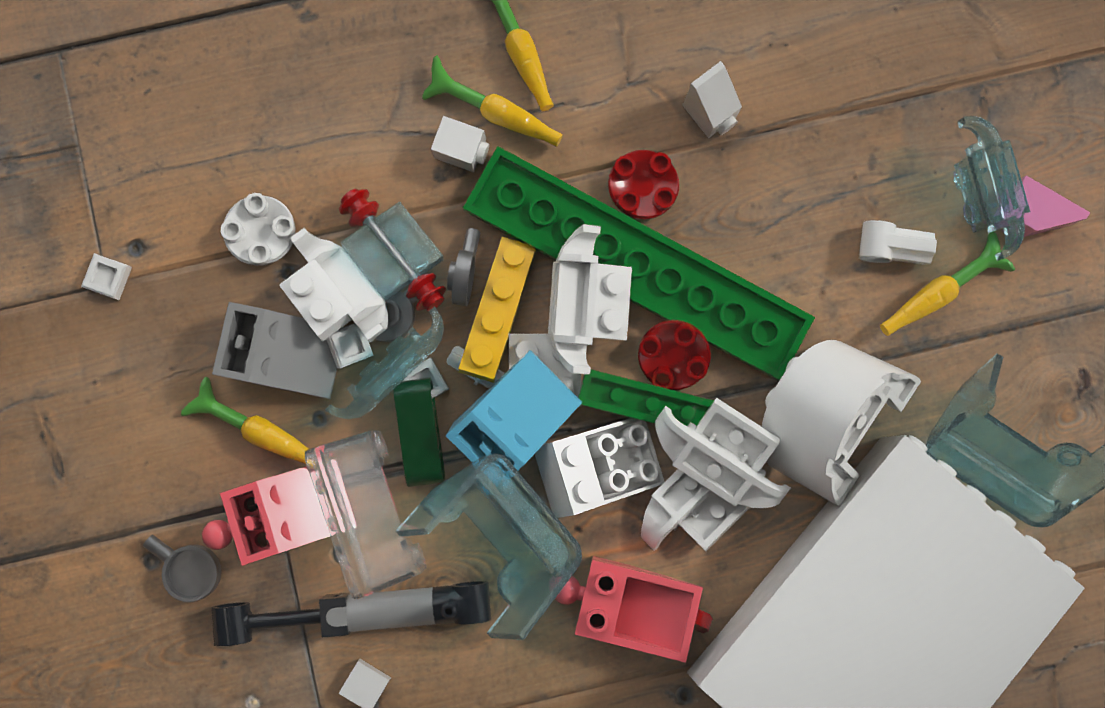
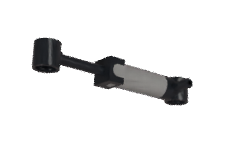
[212,581,491,646]

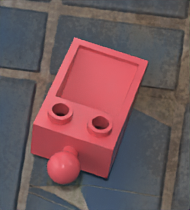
[202,458,356,566]
[551,556,703,663]

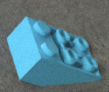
[446,350,582,488]

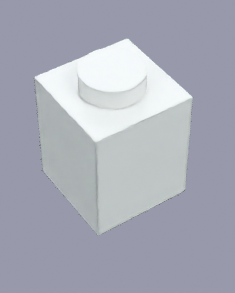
[431,116,490,172]

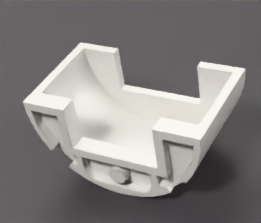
[762,340,921,507]

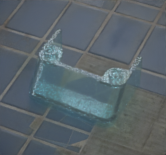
[926,353,1105,528]
[395,454,582,640]

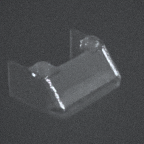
[305,430,427,600]

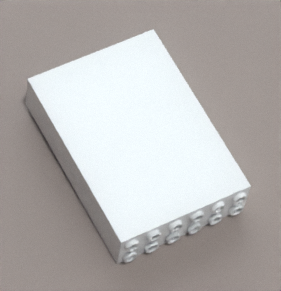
[687,435,1085,708]

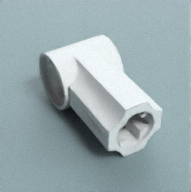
[859,220,937,265]

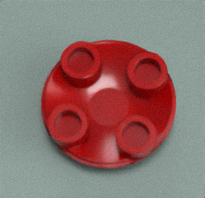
[608,150,679,219]
[638,320,711,390]

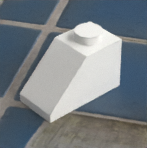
[683,61,742,138]

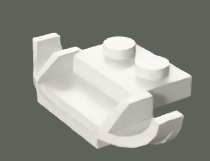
[548,224,632,374]
[279,228,388,342]
[655,398,791,508]
[641,469,750,551]

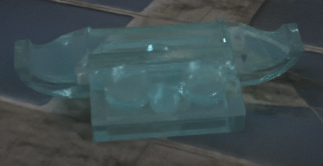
[954,116,1031,261]
[325,306,444,419]

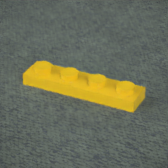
[458,237,536,383]

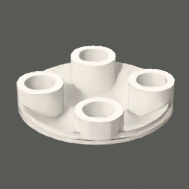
[221,193,295,266]

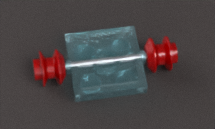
[339,189,446,312]

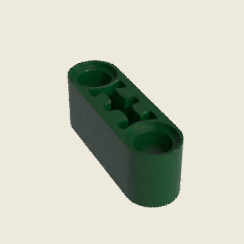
[393,377,445,487]

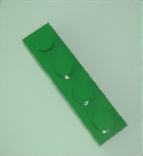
[578,369,728,426]

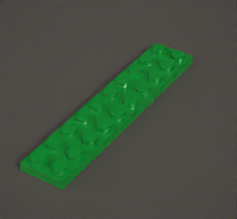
[463,146,815,382]

